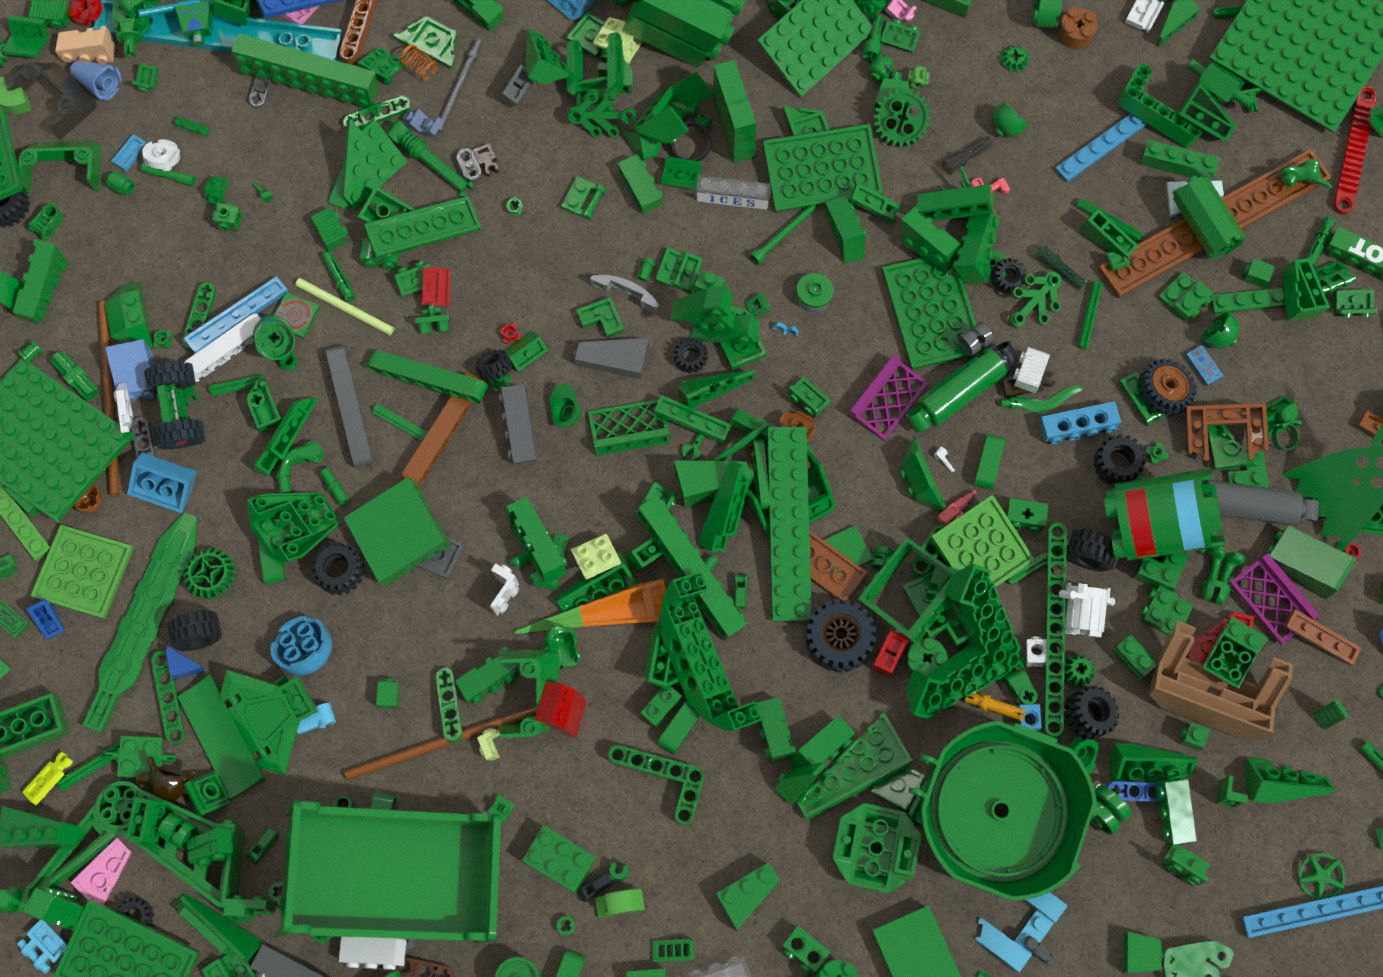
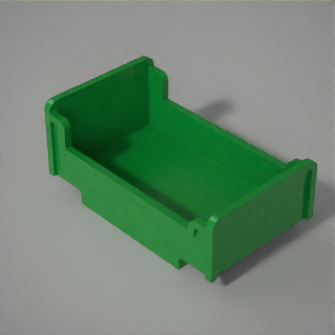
[275,801,501,944]

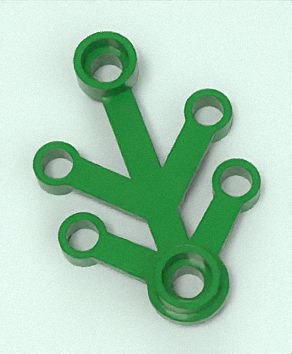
[568,91,637,138]
[1008,272,1062,328]

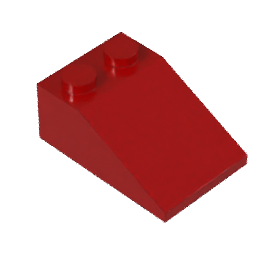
[534,682,587,738]

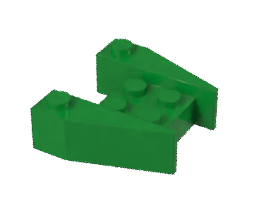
[670,286,760,345]

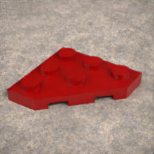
[1187,612,1254,665]

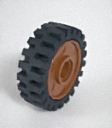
[1138,358,1197,416]

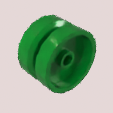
[1090,783,1132,836]
[495,957,542,977]

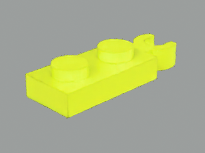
[22,752,73,805]

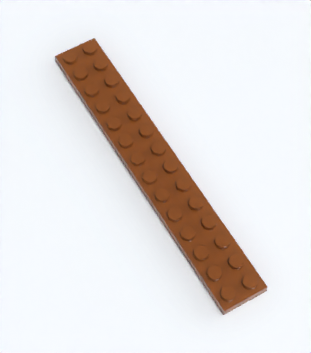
[1098,149,1332,298]

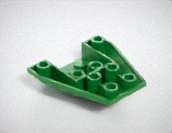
[246,492,341,563]

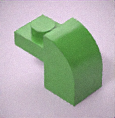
[0,77,31,114]
[595,889,645,919]

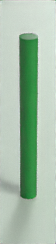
[711,422,769,461]

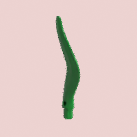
[1000,385,1083,414]

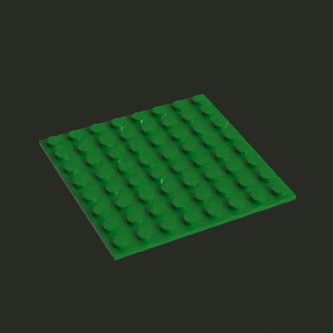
[1209,0,1383,133]

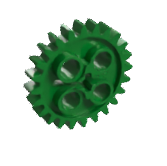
[873,87,932,147]

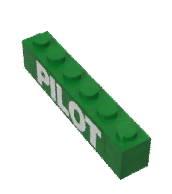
[1325,226,1383,280]

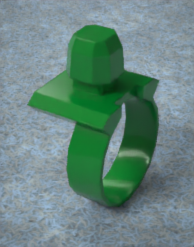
[1271,409,1302,450]

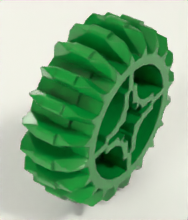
[183,548,237,600]

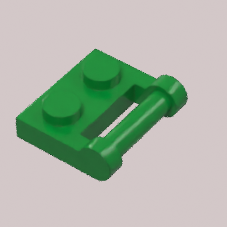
[561,177,606,220]

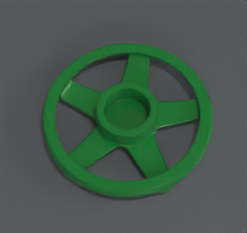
[1298,853,1345,900]

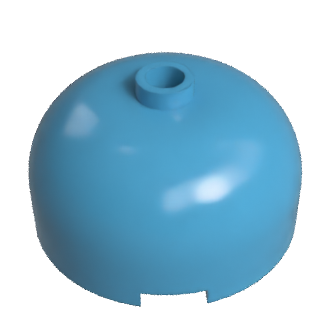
[270,616,332,676]

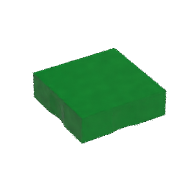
[713,60,756,163]
[344,477,452,586]

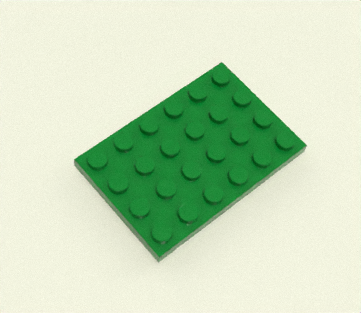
[756,0,873,98]
[763,124,883,212]
[882,258,984,370]
[54,899,200,977]

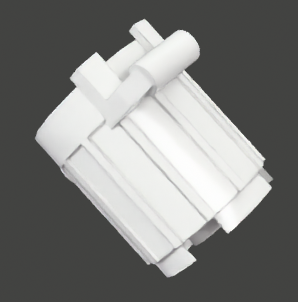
[1059,583,1115,637]

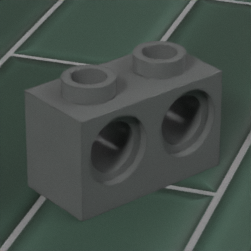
[496,64,531,108]

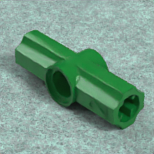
[51,351,99,401]

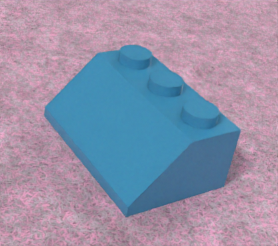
[127,452,197,513]

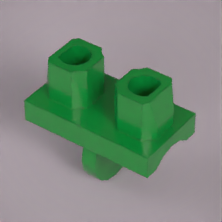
[415,303,451,334]

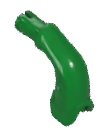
[276,441,324,493]

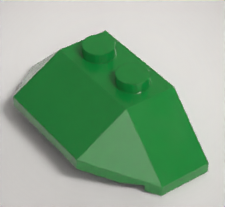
[105,281,154,349]
[899,438,946,512]
[643,612,679,688]

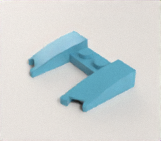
[975,892,1067,973]

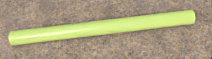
[296,278,395,336]

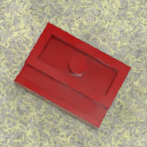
[422,267,451,306]

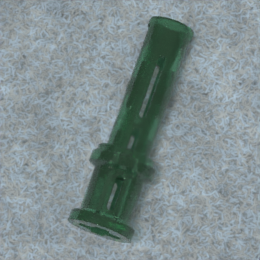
[1035,245,1087,291]

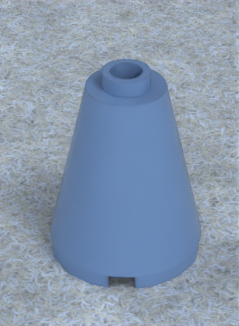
[70,61,121,100]

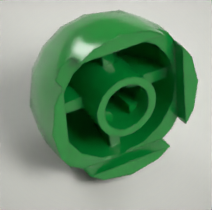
[992,102,1029,137]
[1201,311,1240,349]

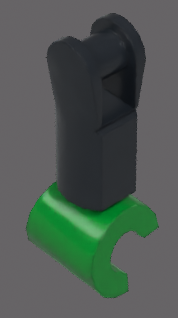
[577,862,630,903]

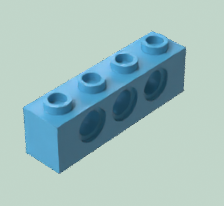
[1039,401,1121,445]

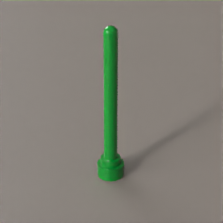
[749,205,817,265]

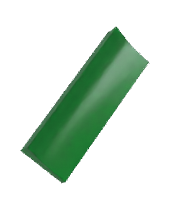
[177,674,267,800]

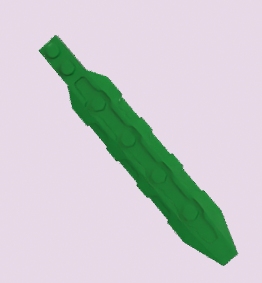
[82,513,198,734]

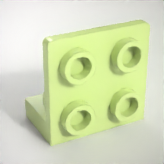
[593,17,643,64]
[571,534,621,579]

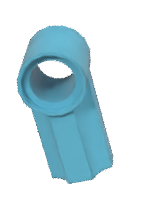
[297,703,336,734]

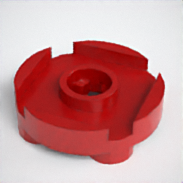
[68,0,103,26]

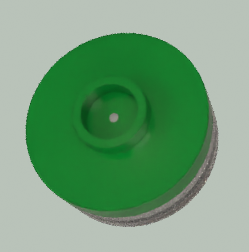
[795,273,834,313]

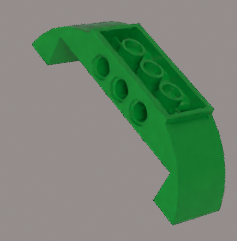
[659,572,762,731]

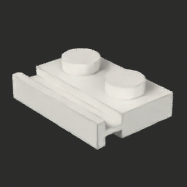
[1125,0,1164,33]

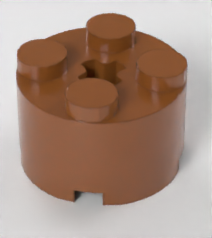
[1058,7,1098,50]

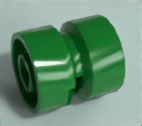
[157,813,198,850]

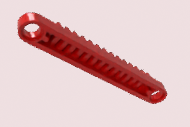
[1333,86,1376,215]

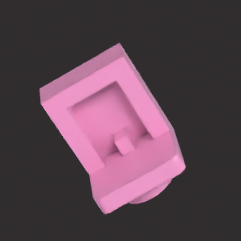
[885,0,917,23]

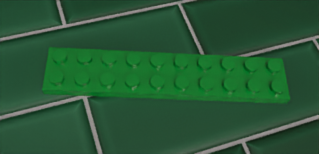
[767,427,812,621]

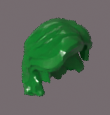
[543,625,581,670]

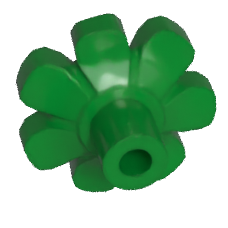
[488,373,512,393]

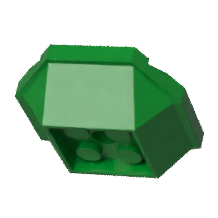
[832,803,922,894]

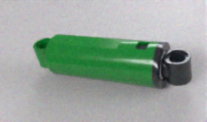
[906,341,1019,432]

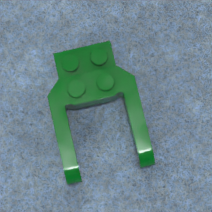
[566,32,623,116]

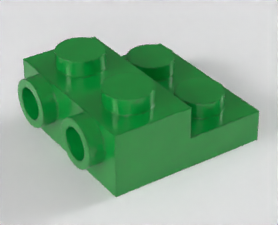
[1158,272,1213,322]
[1140,585,1194,636]

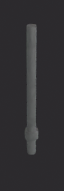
[438,39,483,132]

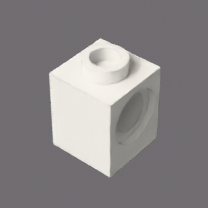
[1026,636,1046,667]

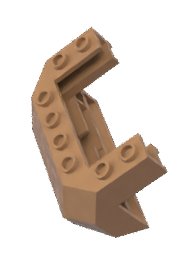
[1149,621,1293,740]

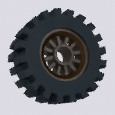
[805,599,876,673]

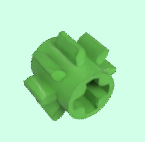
[907,66,930,89]

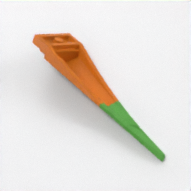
[514,578,666,634]

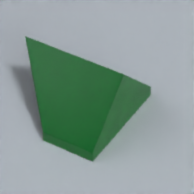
[624,129,662,161]

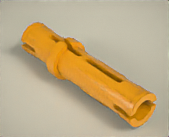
[965,693,1026,722]

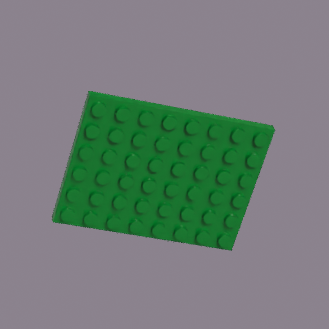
[0,358,135,523]

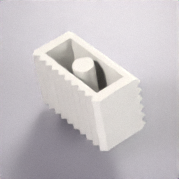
[1013,347,1050,393]

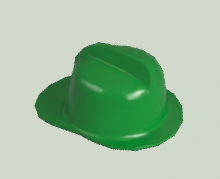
[550,384,582,428]
[1067,737,1099,776]

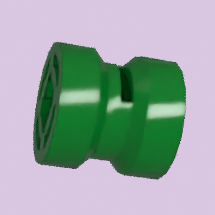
[871,546,894,570]

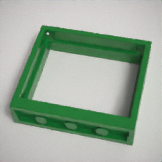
[858,537,955,644]

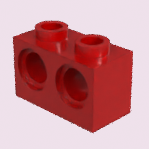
[872,630,909,678]

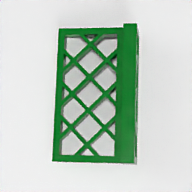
[588,399,671,456]

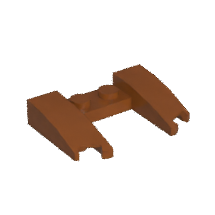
[1185,403,1269,461]

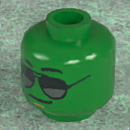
[868,55,895,82]

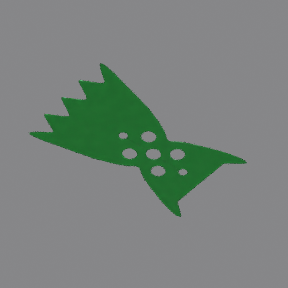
[1282,422,1383,551]

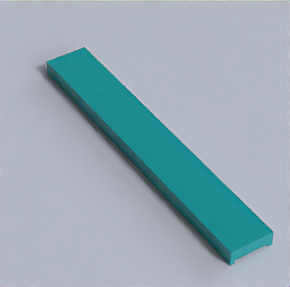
[92,0,343,61]

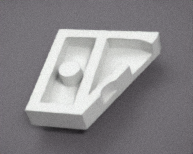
[114,383,134,433]

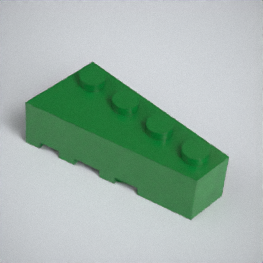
[13,239,67,324]
[506,497,567,584]

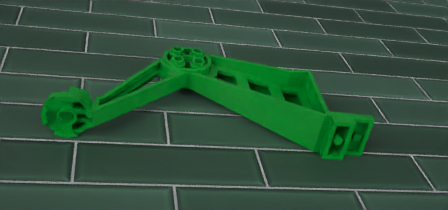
[0,781,277,923]

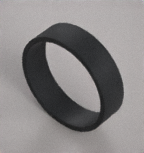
[671,121,712,162]

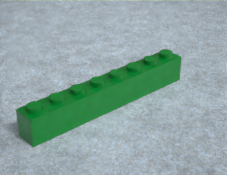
[634,495,747,640]

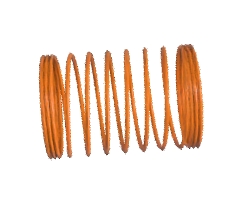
[400,44,438,81]

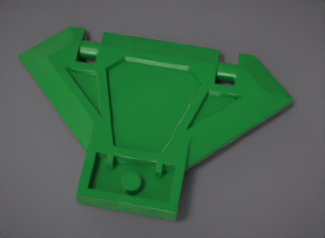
[220,670,318,775]

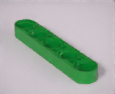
[151,651,186,745]

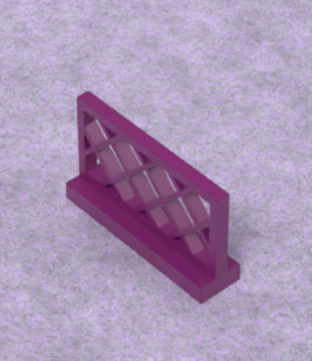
[847,354,928,441]
[1229,553,1320,645]

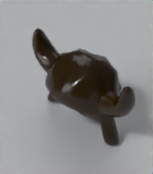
[134,756,197,801]

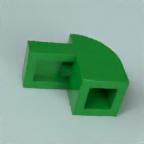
[598,60,633,94]

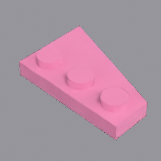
[71,838,132,904]

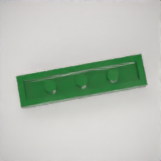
[1211,288,1286,314]
[653,395,731,443]

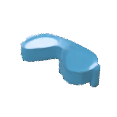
[772,322,799,337]

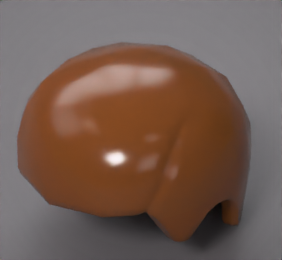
[73,484,103,514]

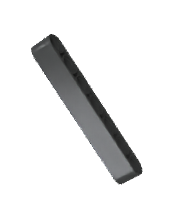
[326,345,374,468]

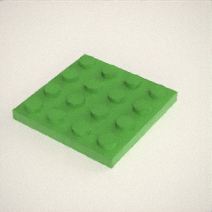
[930,495,1035,587]
[31,524,134,620]

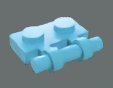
[17,920,68,974]

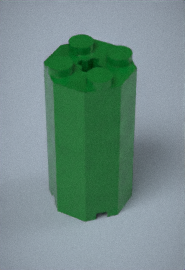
[1172,176,1247,259]

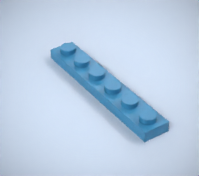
[1055,114,1148,183]
[184,276,288,354]

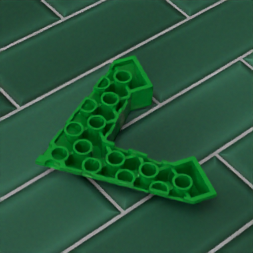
[906,563,1026,719]

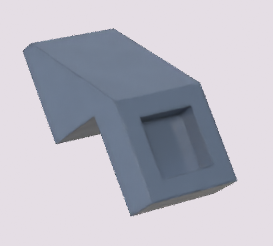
[402,109,443,137]

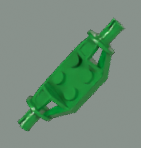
[113,0,151,58]

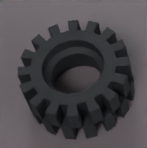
[991,258,1027,293]
[674,337,708,374]
[475,349,512,382]
[115,897,154,926]

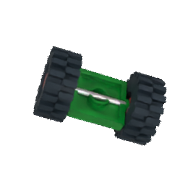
[144,362,206,450]

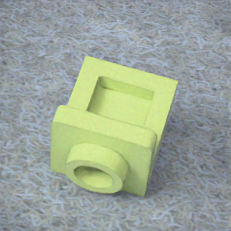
[477,728,500,761]

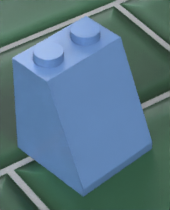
[106,339,158,402]

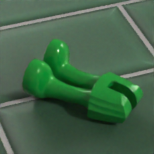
[1202,547,1245,605]

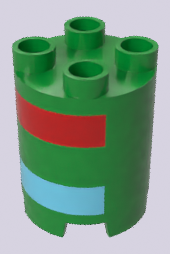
[1104,467,1225,561]

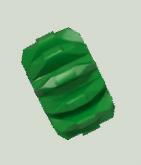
[1064,654,1097,688]

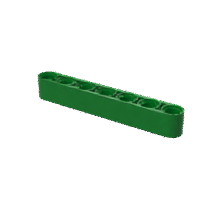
[366,349,488,404]

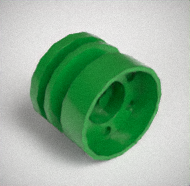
[253,315,295,360]

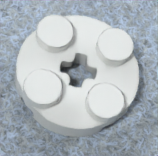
[142,140,180,171]

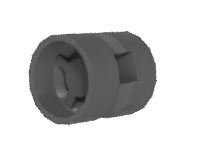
[958,322,994,356]

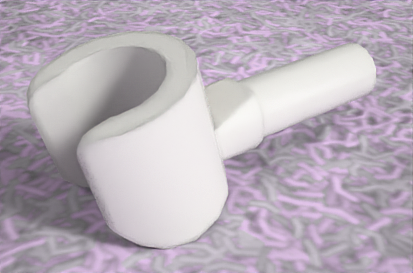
[934,447,955,473]

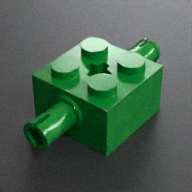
[1187,59,1254,108]

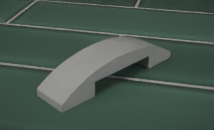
[590,275,659,315]

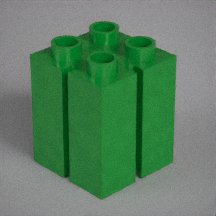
[622,0,745,68]

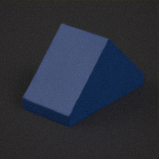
[26,599,65,639]
[166,647,205,680]

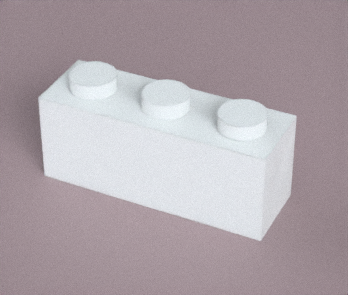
[339,937,406,970]

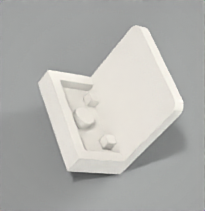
[490,563,519,616]

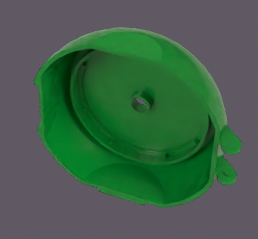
[908,721,1097,901]

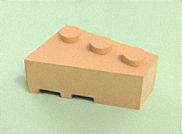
[55,26,116,64]

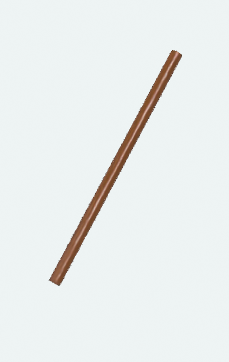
[98,301,119,496]
[344,705,537,780]

